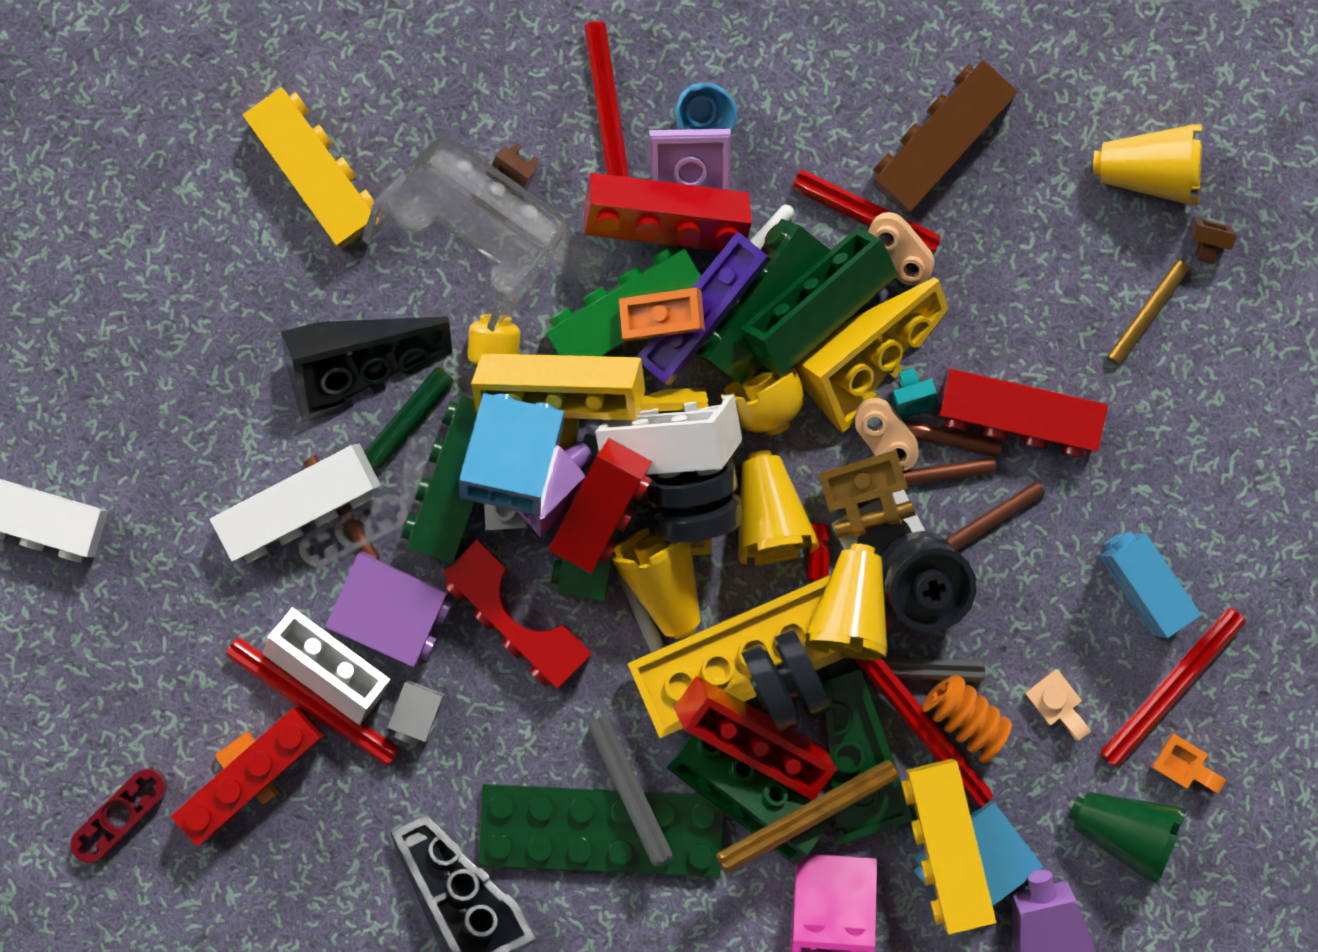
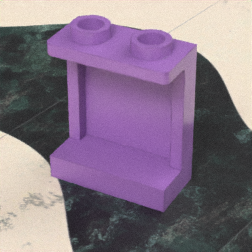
[325,551,453,667]

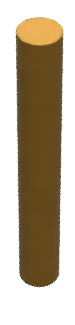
[1107,259,1190,365]

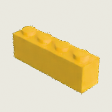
[243,87,380,249]
[471,353,645,421]
[901,759,997,935]

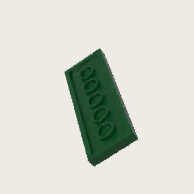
[479,783,723,877]

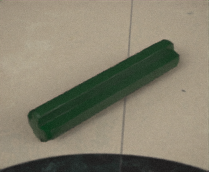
[364,367,454,468]

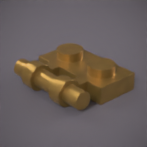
[818,450,916,538]

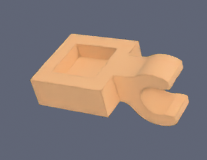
[1024,669,1091,741]

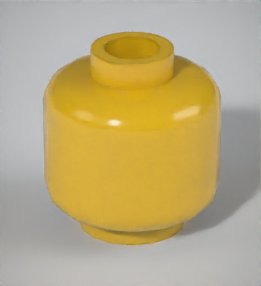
[467,314,521,365]

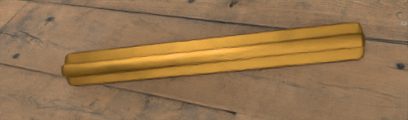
[716,760,898,873]

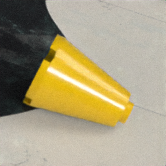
[1093,124,1202,205]
[738,450,819,565]
[611,528,701,639]
[805,544,887,660]

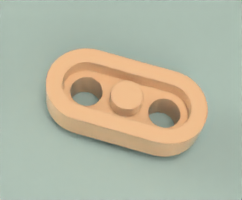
[868,212,935,286]
[855,398,919,471]

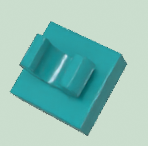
[893,368,937,419]

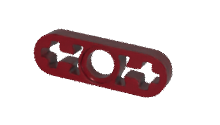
[70,768,167,863]

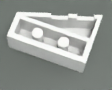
[595,394,742,478]

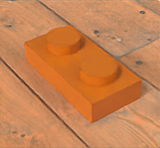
[619,287,705,341]

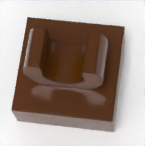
[486,144,538,200]
[1189,216,1237,264]

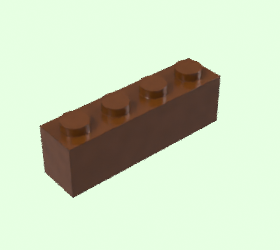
[872,60,1019,216]

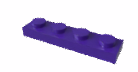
[637,231,771,386]

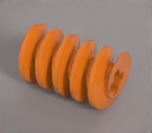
[922,675,1012,763]

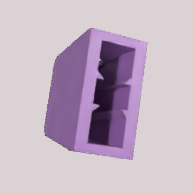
[517,441,594,537]
[1011,870,1096,952]

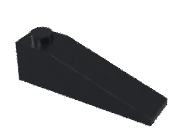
[281,316,453,422]
[390,815,536,952]

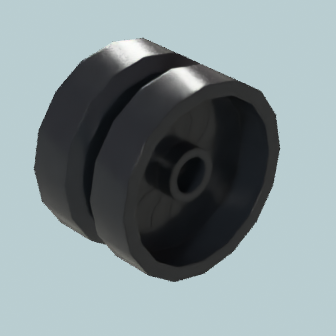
[646,459,743,542]
[881,531,977,633]
[741,628,832,734]

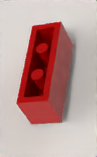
[548,438,652,573]

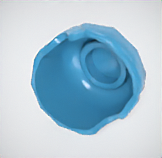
[674,83,738,134]

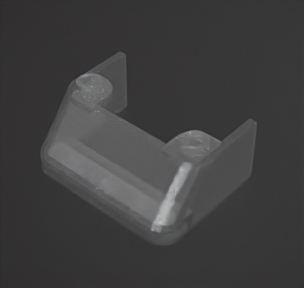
[362,138,566,332]

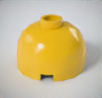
[721,366,804,435]

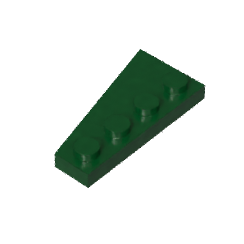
[822,667,914,845]

